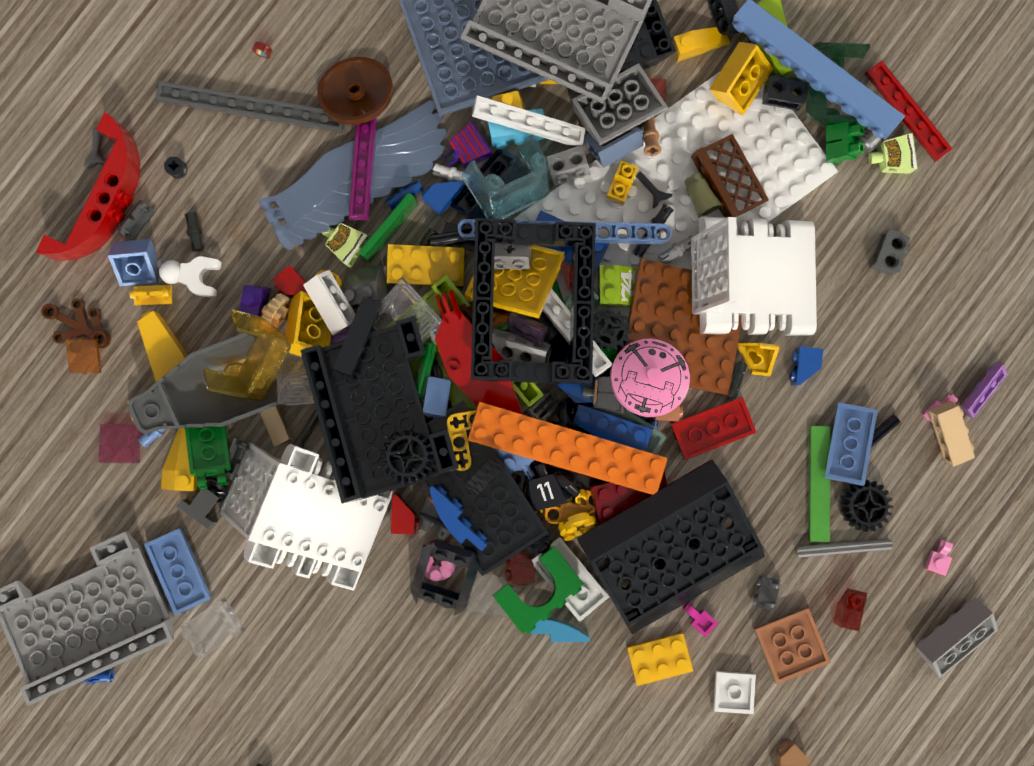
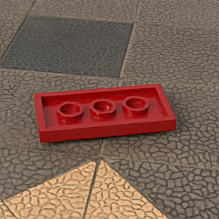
[670,397,757,460]

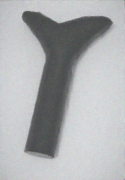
[84,127,106,168]

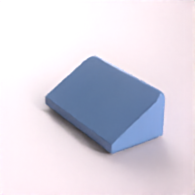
[423,377,451,418]

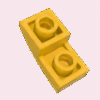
[606,160,639,205]

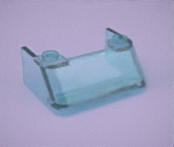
[461,135,550,219]

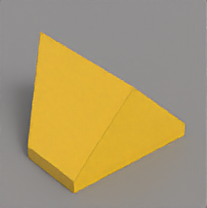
[737,343,780,376]

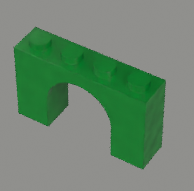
[492,546,584,634]

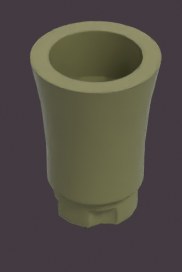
[684,172,722,218]

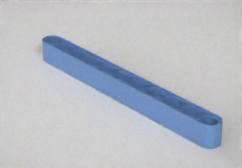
[458,219,671,244]

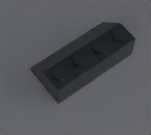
[450,149,530,219]

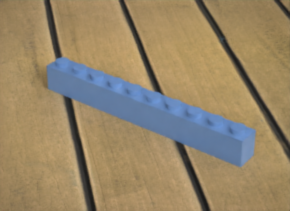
[732,0,905,140]

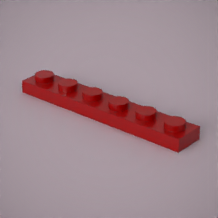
[865,60,952,162]

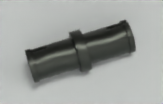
[184,212,204,252]

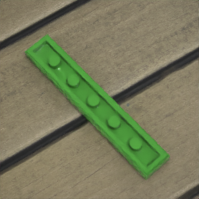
[808,426,830,542]

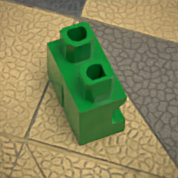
[826,121,865,165]

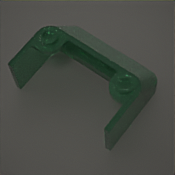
[806,42,870,127]

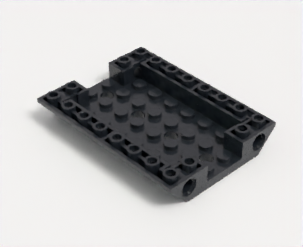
[576,459,765,634]

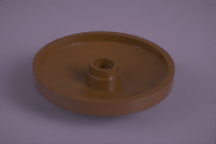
[317,57,393,125]

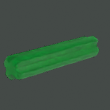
[416,342,437,400]

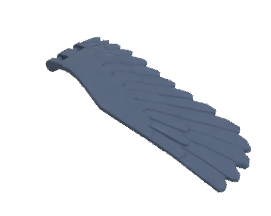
[258,100,446,250]

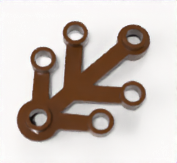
[41,298,111,353]

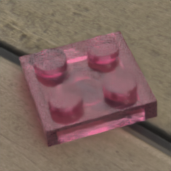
[99,424,141,463]

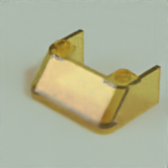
[203,310,291,401]

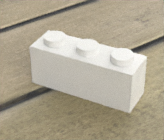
[303,270,356,335]

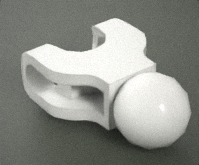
[159,256,222,298]

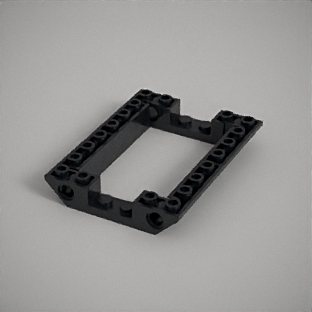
[471,218,596,384]

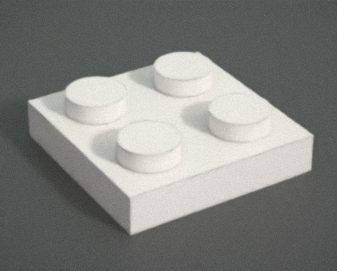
[713,670,756,714]

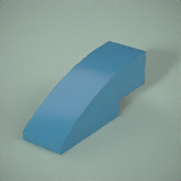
[531,617,590,642]

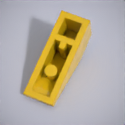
[672,27,730,62]

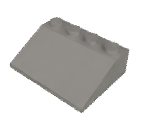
[572,63,668,145]

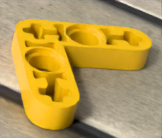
[447,410,476,471]

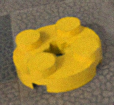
[558,512,597,541]

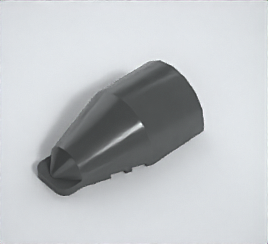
[128,331,280,434]

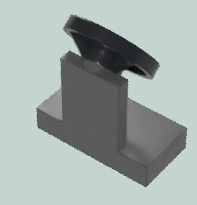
[177,477,228,529]

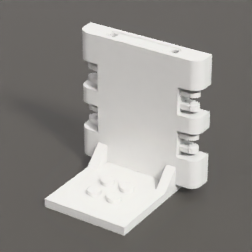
[691,217,817,336]
[219,442,394,591]

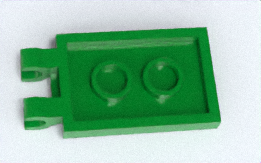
[185,425,231,489]

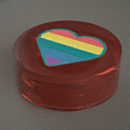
[252,42,272,59]

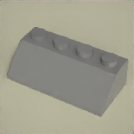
[916,598,998,679]

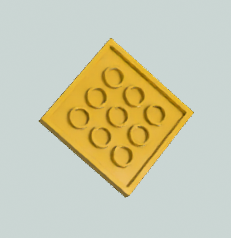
[464,245,565,319]

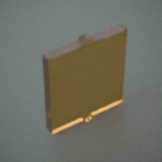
[65,338,101,375]

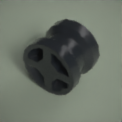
[164,156,188,179]

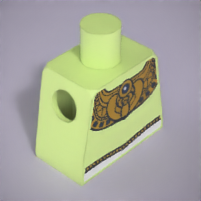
[868,133,918,174]
[322,223,369,269]

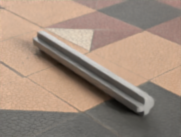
[796,539,893,557]

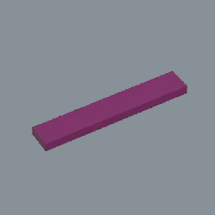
[349,117,377,220]

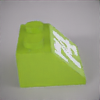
[598,265,636,307]

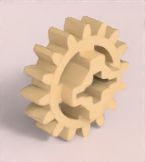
[259,293,290,334]

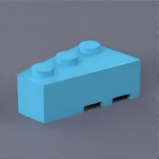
[487,109,544,149]

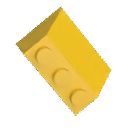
[709,42,773,115]
[283,291,331,357]

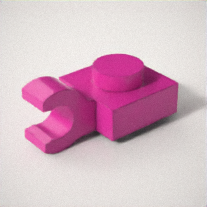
[683,603,719,638]

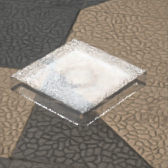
[467,572,511,617]

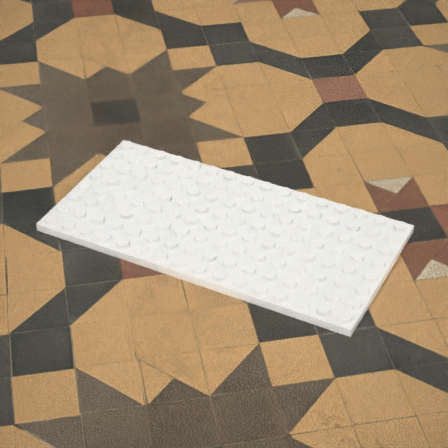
[513,72,838,339]

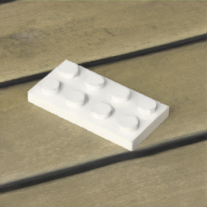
[530,536,609,622]

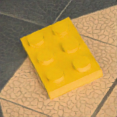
[627,632,693,686]

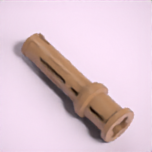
[642,117,661,156]

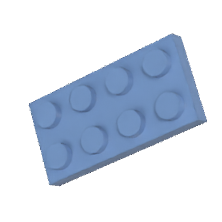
[824,402,878,486]
[144,528,212,615]

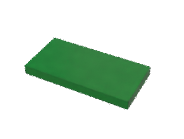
[359,193,418,263]

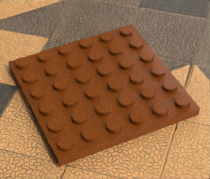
[623,259,742,395]

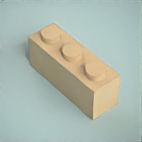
[928,402,975,467]

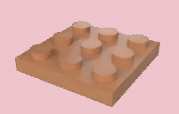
[753,607,831,684]

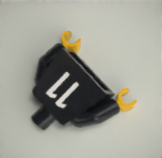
[525,463,587,513]

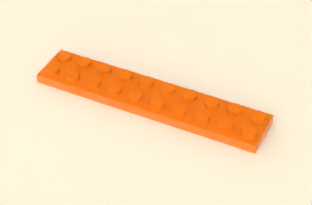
[467,402,668,495]

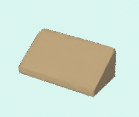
[260,405,292,447]

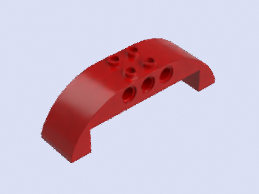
[36,112,140,261]

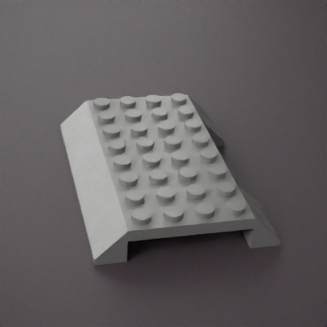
[461,0,652,104]
[0,531,174,706]

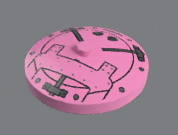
[610,339,690,417]

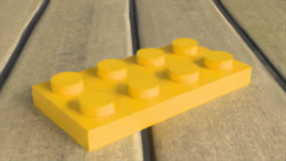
[386,244,464,286]

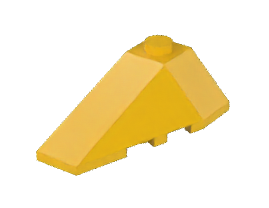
[161,428,200,491]

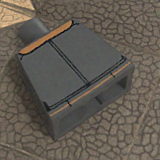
[583,377,626,415]

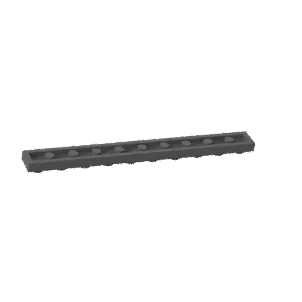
[155,81,344,133]

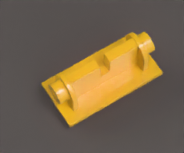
[130,285,173,306]

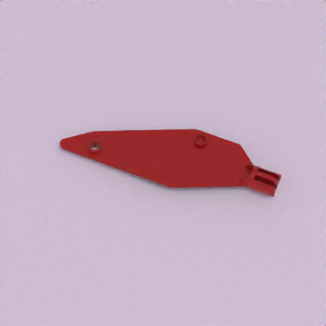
[435,289,523,415]

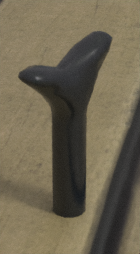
[636,171,673,209]

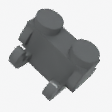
[752,575,781,611]

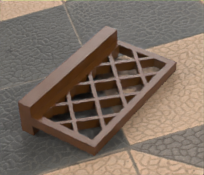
[691,134,769,218]

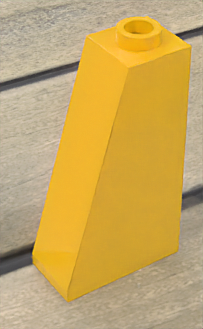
[137,311,188,382]

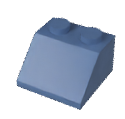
[108,239,158,287]

